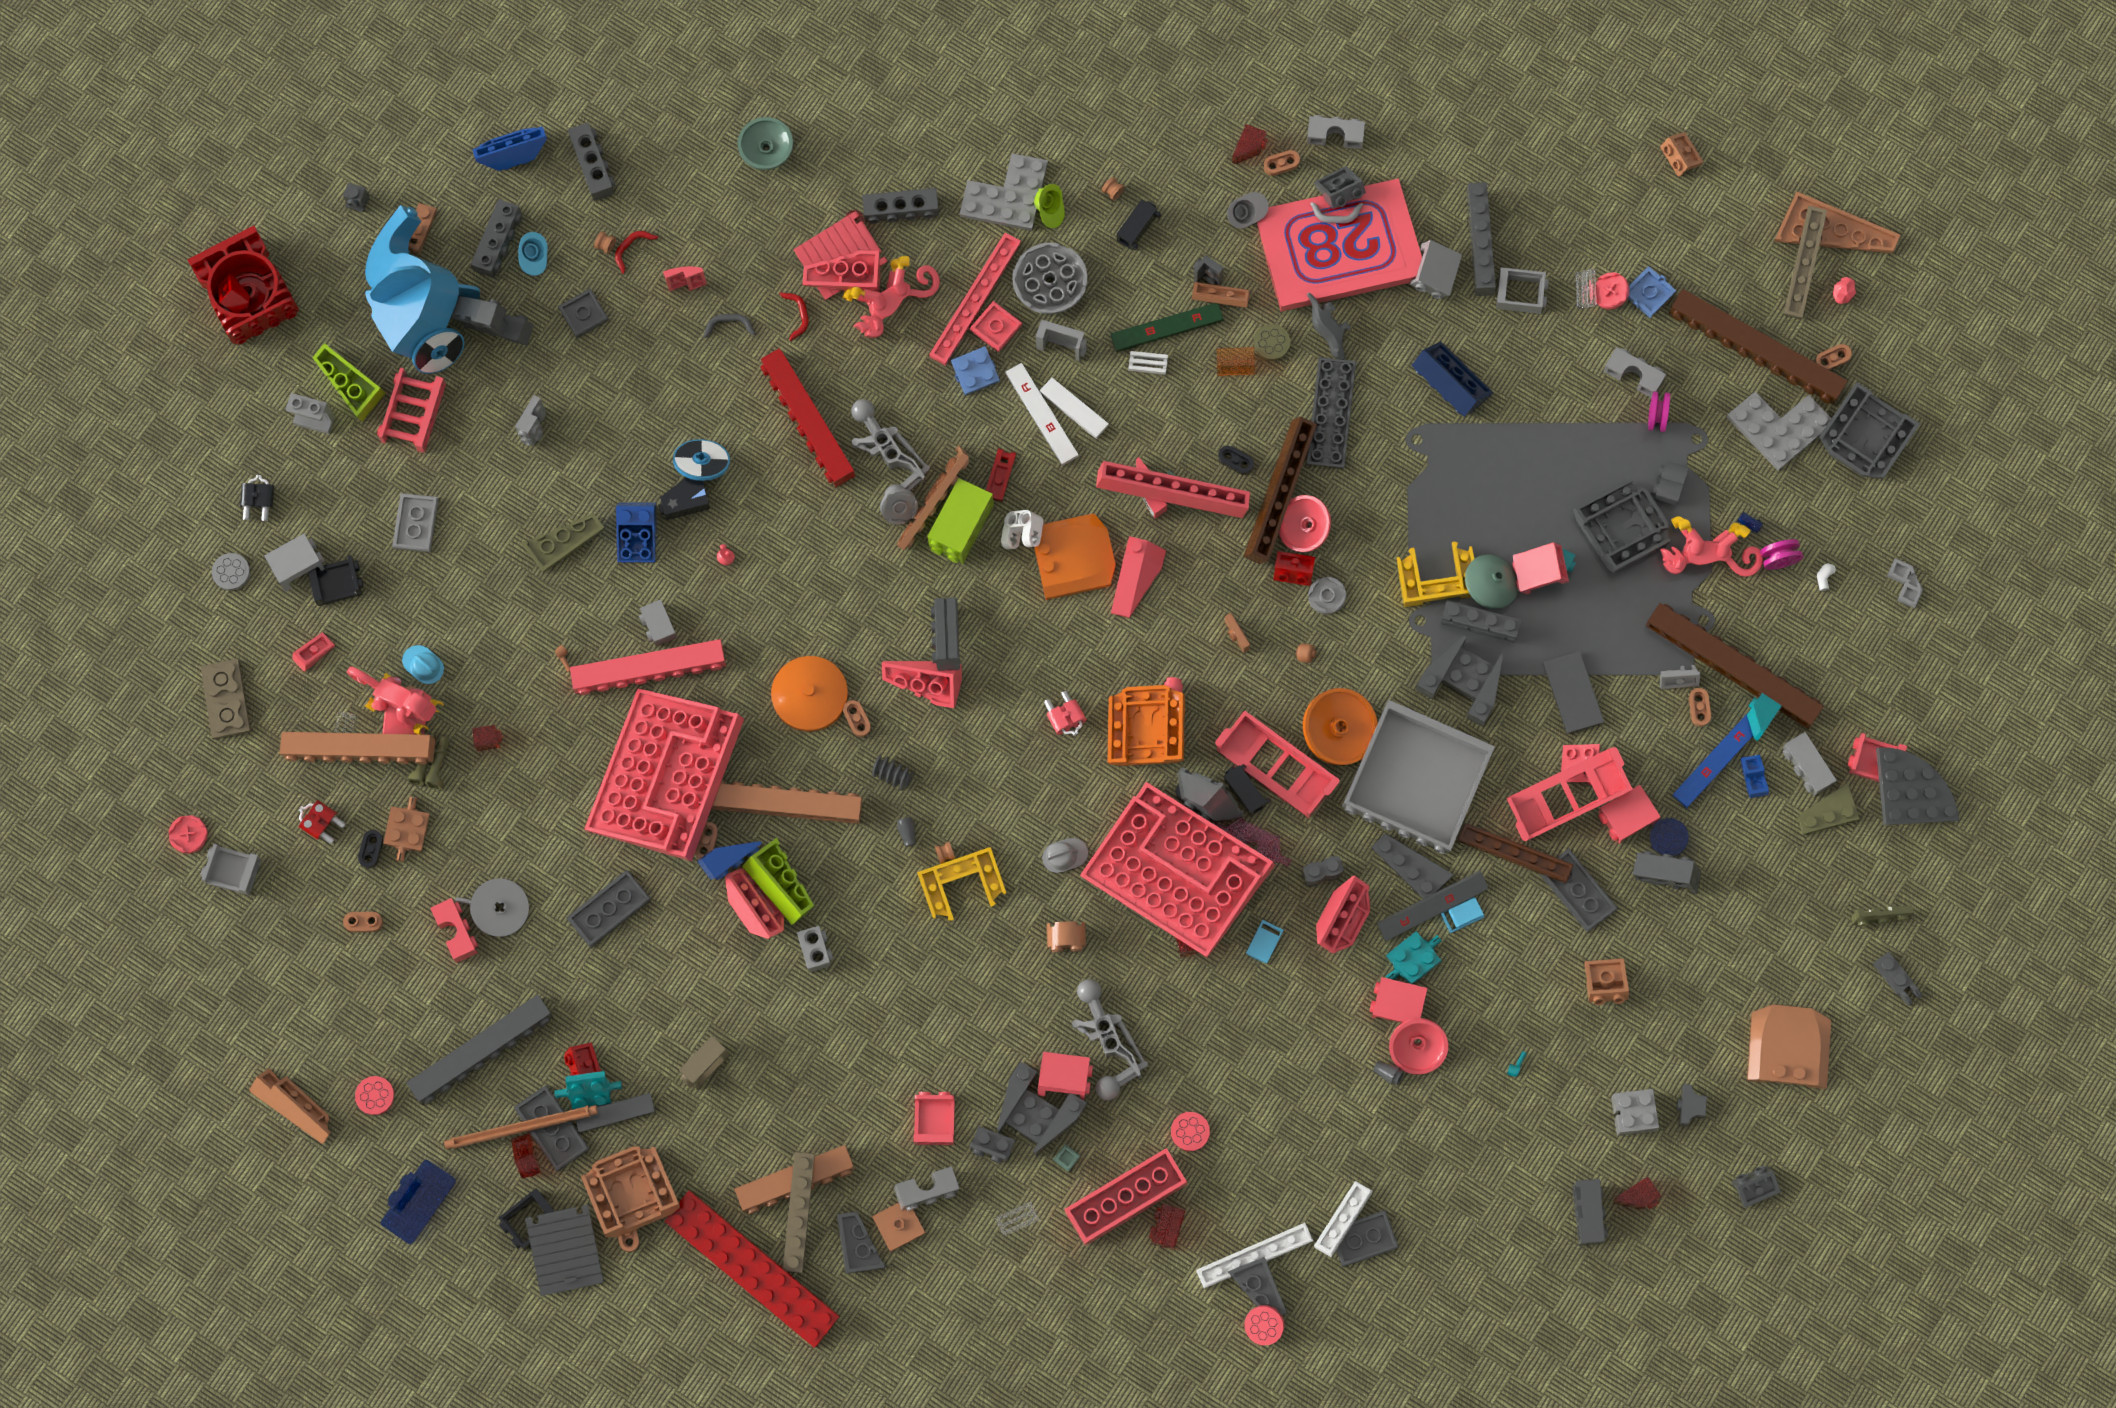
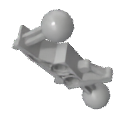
[851,399,930,496]
[1072,979,1148,1100]

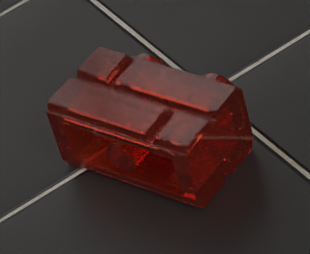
[1149,1204,1186,1251]

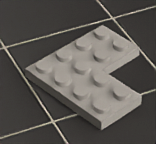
[960,154,1048,231]
[1727,392,1832,471]

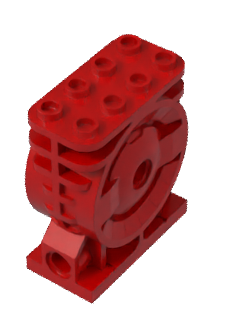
[187,226,299,345]

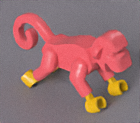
[843,256,940,339]
[1660,516,1763,577]
[347,667,444,735]

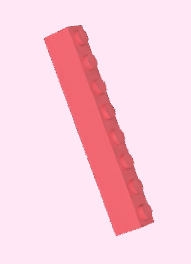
[1096,461,1250,518]
[570,639,726,695]

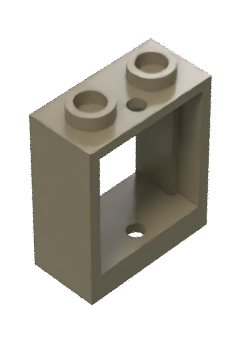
[679,1036,730,1090]

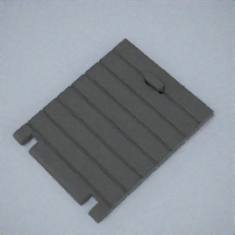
[525,1204,603,1296]

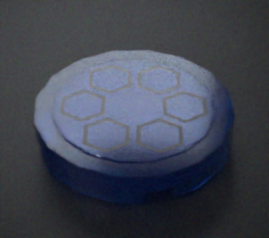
[1649,818,1689,856]

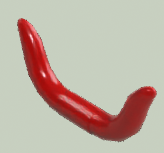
[615,231,658,274]
[779,292,809,341]

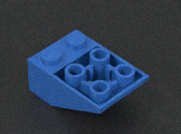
[616,502,657,562]
[697,841,762,880]

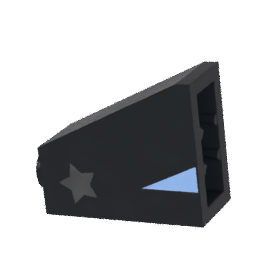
[658,477,710,521]

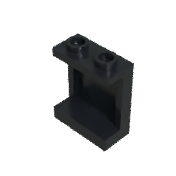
[308,555,364,606]

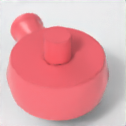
[717,544,735,566]

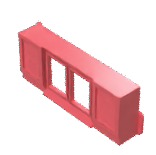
[1215,711,1339,818]
[1506,747,1633,841]

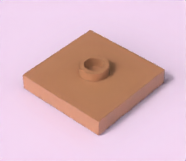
[872,1202,926,1252]

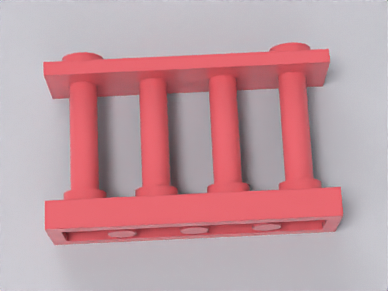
[377,368,446,453]

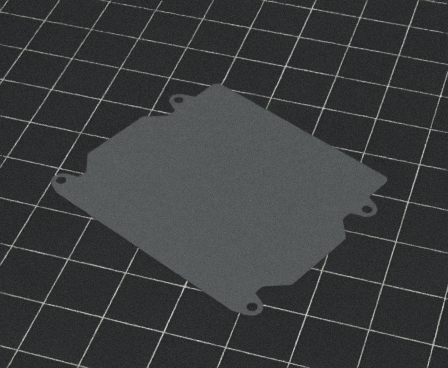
[1406,423,1715,675]

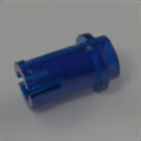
[1737,512,1763,533]

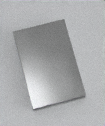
[392,493,439,553]

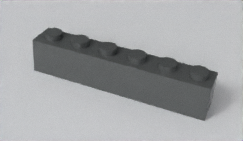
[1466,182,1496,296]

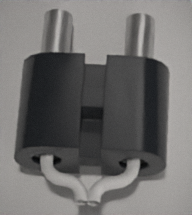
[240,475,274,521]

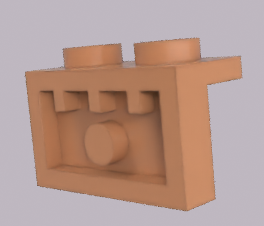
[1660,132,1703,177]

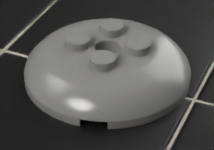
[1013,243,1087,314]

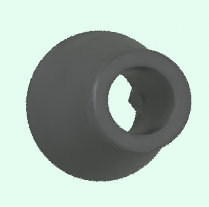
[896,817,916,847]
[1373,1061,1404,1085]

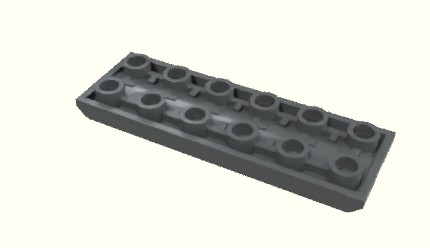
[1307,357,1356,469]

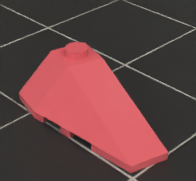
[882,661,962,708]

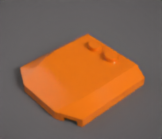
[1034,513,1116,600]
[1108,685,1185,766]

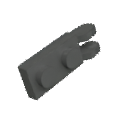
[1873,952,1922,1006]

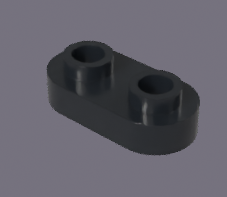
[1218,446,1254,475]
[358,830,383,869]

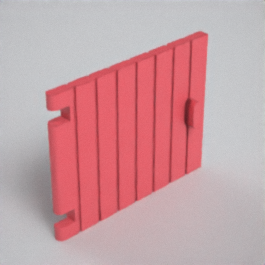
[793,211,888,300]

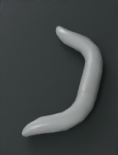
[1310,202,1363,223]

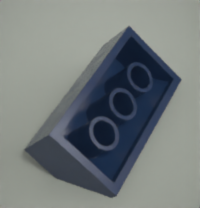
[1411,341,1494,417]

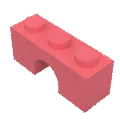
[430,898,478,963]

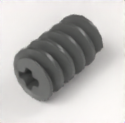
[872,753,915,791]

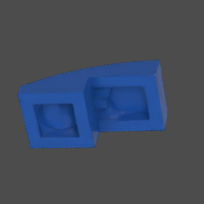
[1741,755,1769,798]

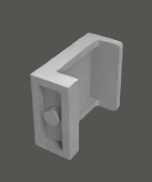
[1410,240,1462,299]
[1036,320,1087,361]
[286,393,335,434]
[264,534,325,592]
[201,843,262,895]

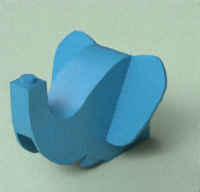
[365,205,480,358]

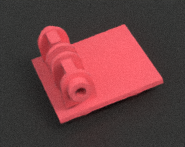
[1561,744,1600,785]

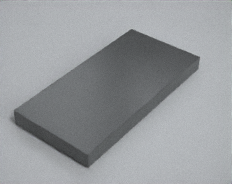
[1543,651,1604,734]
[1539,848,1618,933]
[566,870,652,948]
[514,1085,590,1172]

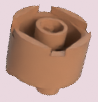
[1046,921,1086,953]

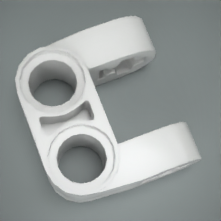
[1001,510,1043,550]

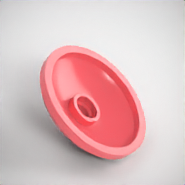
[1279,495,1331,552]
[1389,1018,1448,1074]

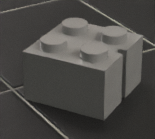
[1611,1089,1659,1136]

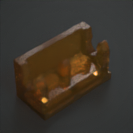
[1216,347,1255,376]

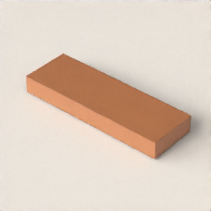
[1192,282,1250,308]

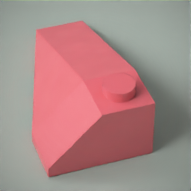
[803,250,881,292]
[1111,536,1166,618]

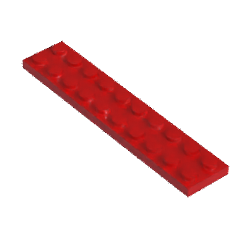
[664,1190,841,1348]

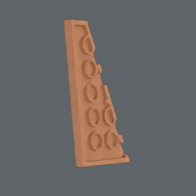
[1774,191,1900,253]
[897,445,969,550]

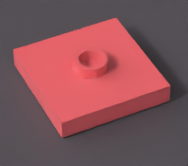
[970,301,1022,352]

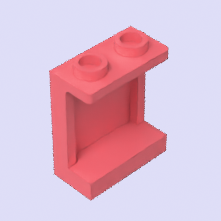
[1512,542,1569,594]
[1847,733,1907,782]
[1598,785,1661,844]
[1369,977,1427,1023]
[1038,1052,1093,1100]
[914,1092,955,1145]

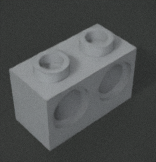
[797,926,833,973]

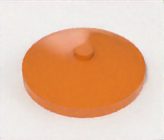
[771,656,848,732]
[1303,688,1378,766]

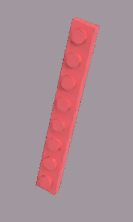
[929,233,1021,366]

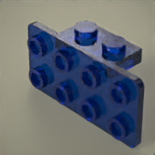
[381,1160,456,1245]

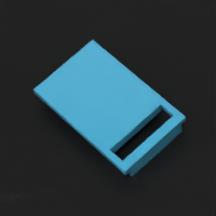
[1440,897,1484,933]
[1246,920,1284,963]

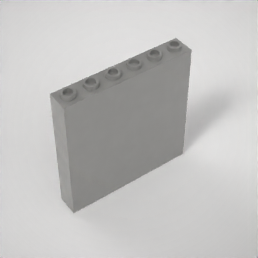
[1342,700,1495,854]

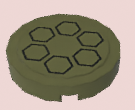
[1253,324,1290,361]

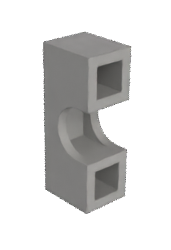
[1307,115,1365,149]
[1604,347,1666,398]
[894,1167,959,1211]

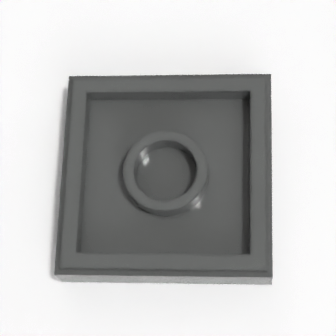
[558,289,609,338]

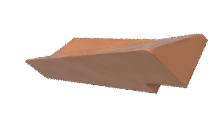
[250,1069,330,1144]

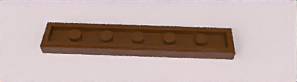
[1458,823,1574,884]

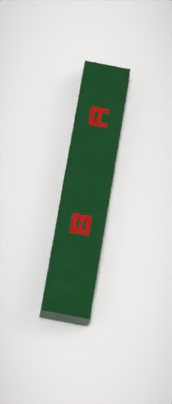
[1110,303,1223,352]

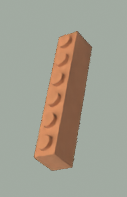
[734,1145,855,1214]

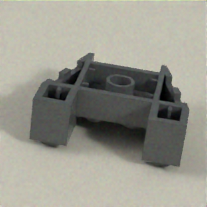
[451,296,534,346]
[1416,635,1503,727]
[997,1061,1087,1156]

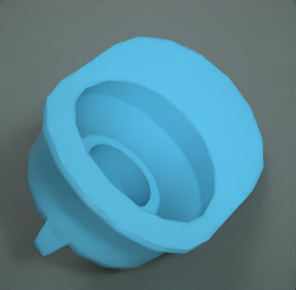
[518,232,548,276]
[402,645,444,684]

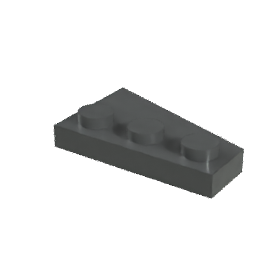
[837,1212,885,1274]
[1228,1256,1287,1315]

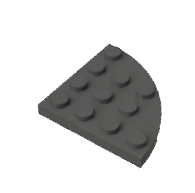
[1876,747,1959,825]

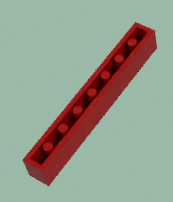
[760,348,855,487]

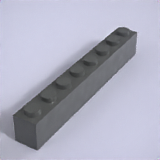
[406,994,553,1105]

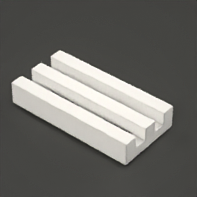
[1128,351,1168,375]

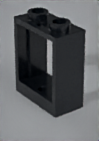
[499,1188,555,1251]

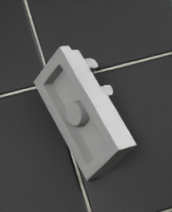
[1660,665,1700,689]

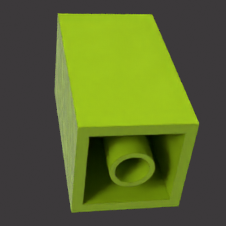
[927,478,994,564]

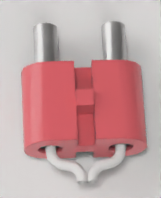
[1044,691,1087,736]

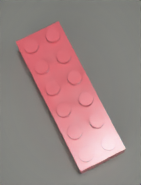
[1064,1148,1187,1246]

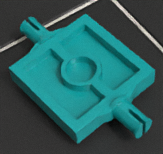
[1386,931,1442,984]
[555,1071,622,1109]

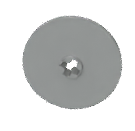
[470,879,529,937]

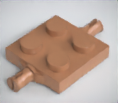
[383,797,430,862]

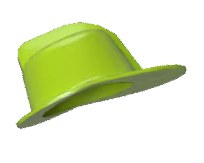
[1034,184,1065,228]

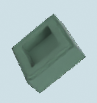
[1053,1144,1081,1172]

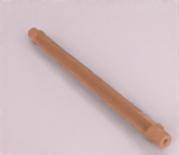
[444,1105,598,1149]

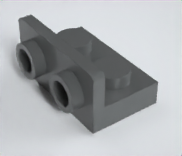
[1193,255,1224,286]
[970,1126,1015,1164]
[1732,1166,1781,1208]

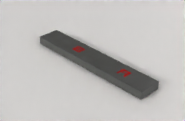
[1377,870,1489,941]

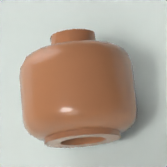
[1296,643,1317,663]

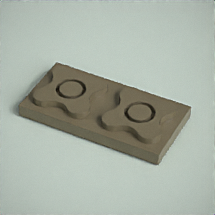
[200,658,251,740]

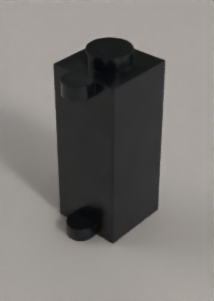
[1116,199,1162,250]
[1224,764,1271,817]

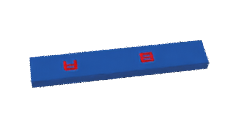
[1672,713,1753,809]

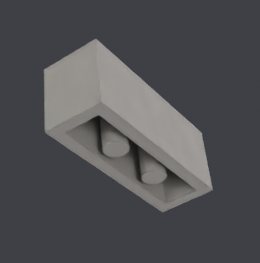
[1783,732,1837,796]

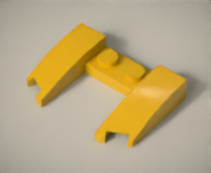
[1397,542,1474,607]
[917,847,1006,921]

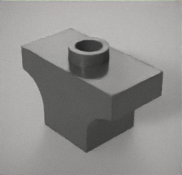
[1676,1084,1707,1127]

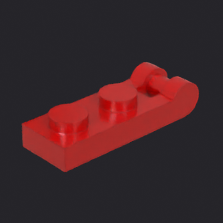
[985,448,1017,502]

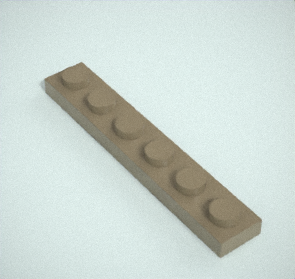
[1783,206,1827,319]
[783,1151,815,1273]

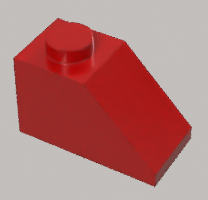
[218,273,250,314]

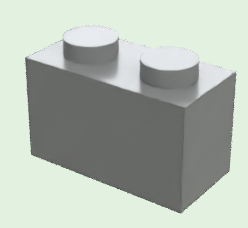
[639,599,677,647]

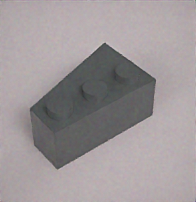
[1633,851,1702,894]
[1572,1179,1608,1246]

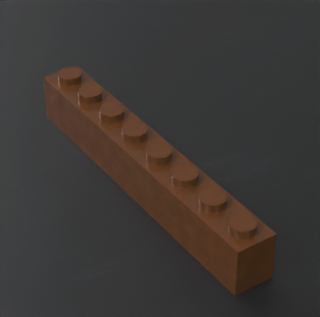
[1243,416,1317,564]

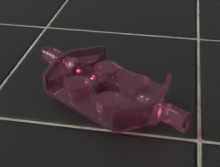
[1214,817,1292,867]

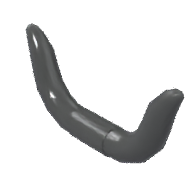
[703,314,756,338]

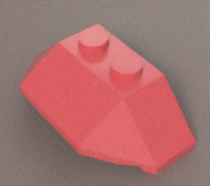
[725,868,784,939]
[1316,876,1370,953]

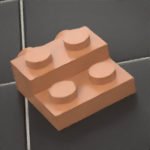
[1584,958,1629,1005]

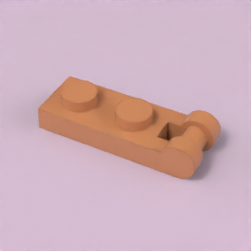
[408,203,437,255]

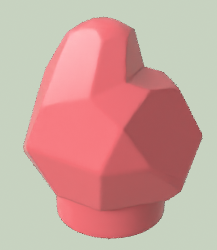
[1833,277,1856,304]

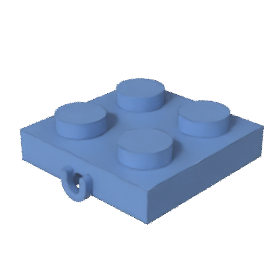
[1628,266,1677,318]
[951,347,1000,396]

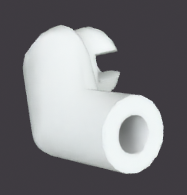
[1817,563,1836,591]

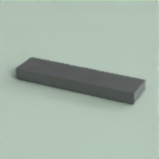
[576,1093,656,1133]

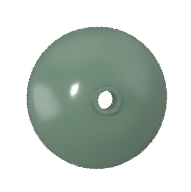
[738,117,793,170]
[1465,554,1518,609]

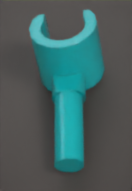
[1507,1051,1527,1077]

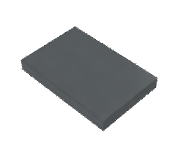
[1336,1210,1399,1268]

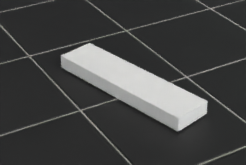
[1040,378,1109,439]
[1314,1181,1373,1257]

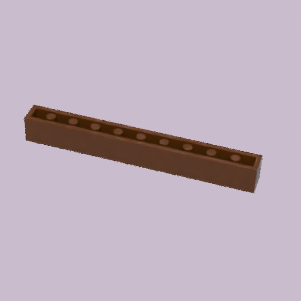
[1669,289,1848,405]
[1645,603,1824,730]

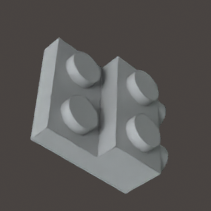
[515,395,546,446]

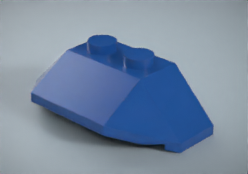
[472,127,547,171]

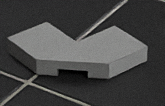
[1886,558,1923,609]

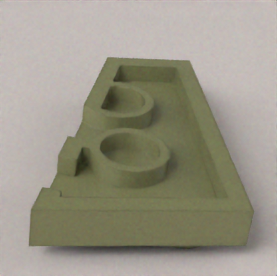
[1797,783,1859,835]

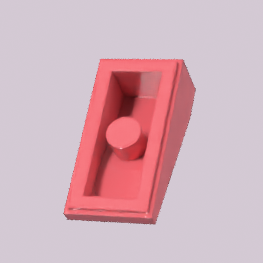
[293,632,335,672]

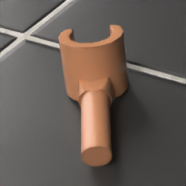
[555,645,570,672]

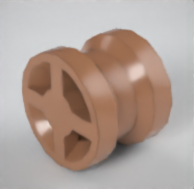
[1102,177,1125,201]
[594,231,616,254]
[935,842,955,864]

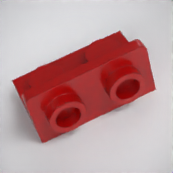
[1273,551,1315,586]
[564,1042,601,1076]

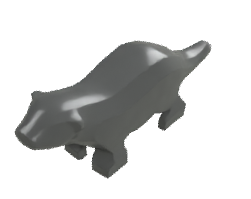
[1307,292,1351,360]

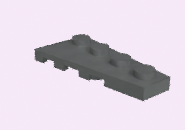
[1371,834,1454,899]

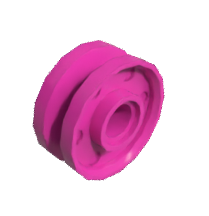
[1648,391,1670,432]
[1760,539,1804,570]

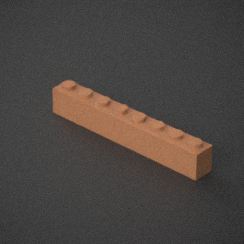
[279,732,435,765]
[711,781,863,824]

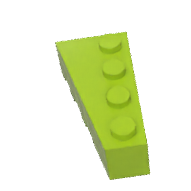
[312,343,386,422]
[742,838,814,925]

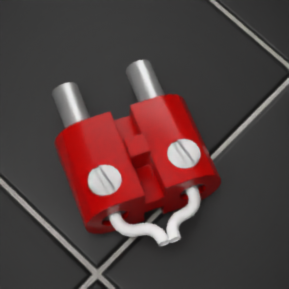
[299,800,346,844]

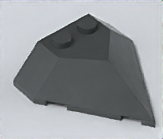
[1177,767,1244,823]

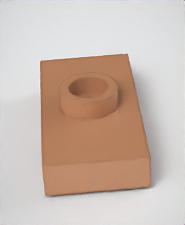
[1224,613,1250,653]

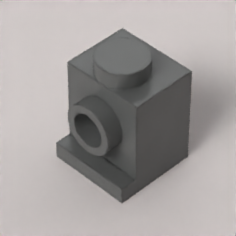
[343,183,369,212]

